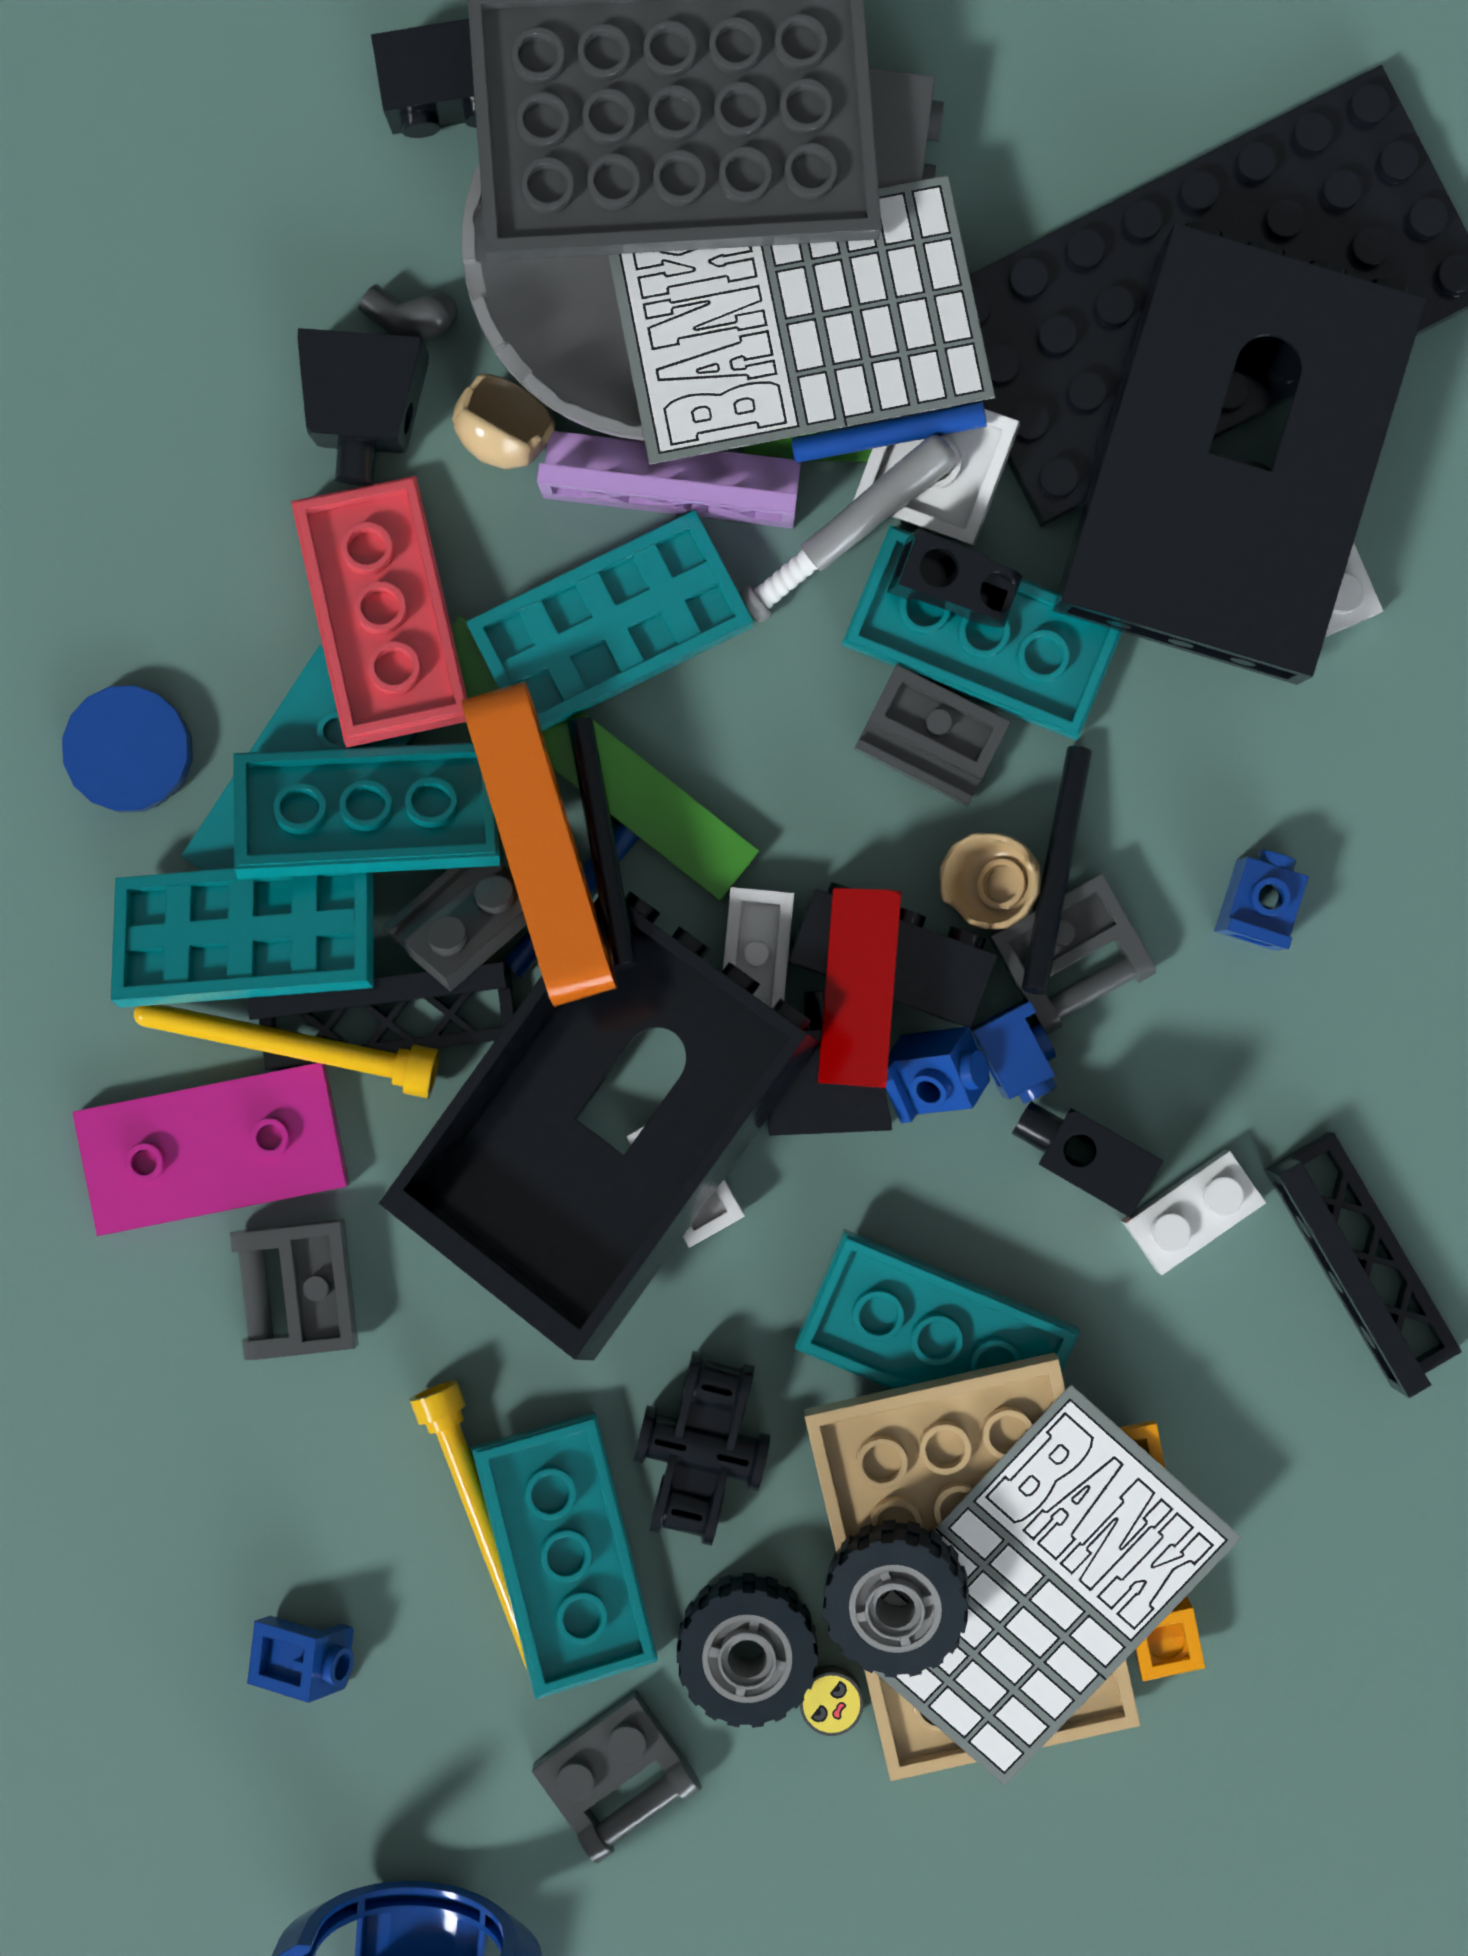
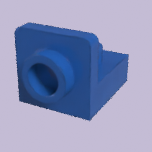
[247,1615,354,1703]

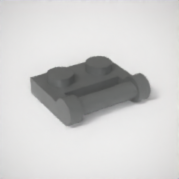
[989,873,1156,1035]
[230,1219,359,1360]
[532,1690,702,1864]

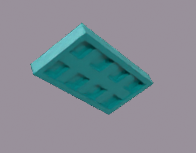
[466,510,754,732]
[111,868,373,1008]

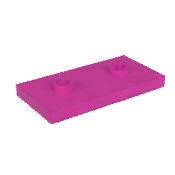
[72,1063,350,1236]

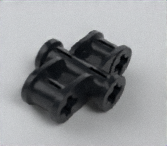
[633,1351,771,1546]

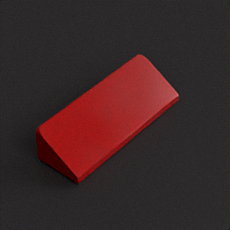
[817,888,901,1088]

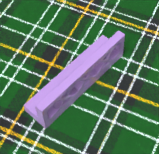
[537,431,801,529]

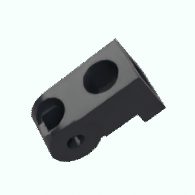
[887,529,1023,628]

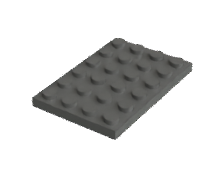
[468,0,882,261]

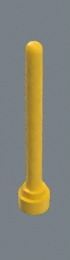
[133,1004,440,1099]
[409,1380,527,1669]

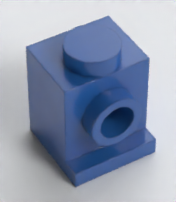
[1214,849,1309,951]
[969,1000,1057,1104]
[885,1026,990,1123]

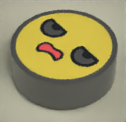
[800,1666,863,1736]

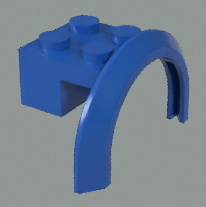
[272,1881,542,1956]

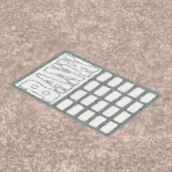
[608,175,995,465]
[874,1385,1242,1786]

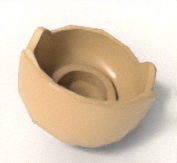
[452,373,555,470]
[939,833,1041,930]

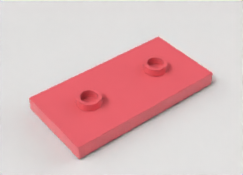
[291,475,468,748]

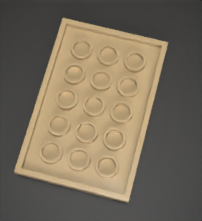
[804,1352,1141,1781]

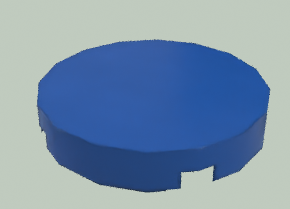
[62,685,193,813]

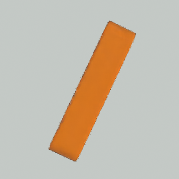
[462,681,617,1007]

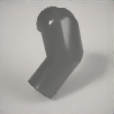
[358,284,457,341]

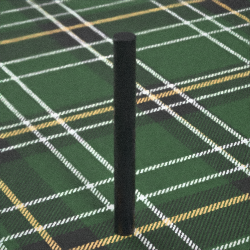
[568,717,637,970]
[1021,746,1092,995]

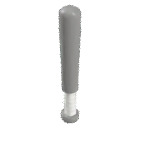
[739,435,957,623]

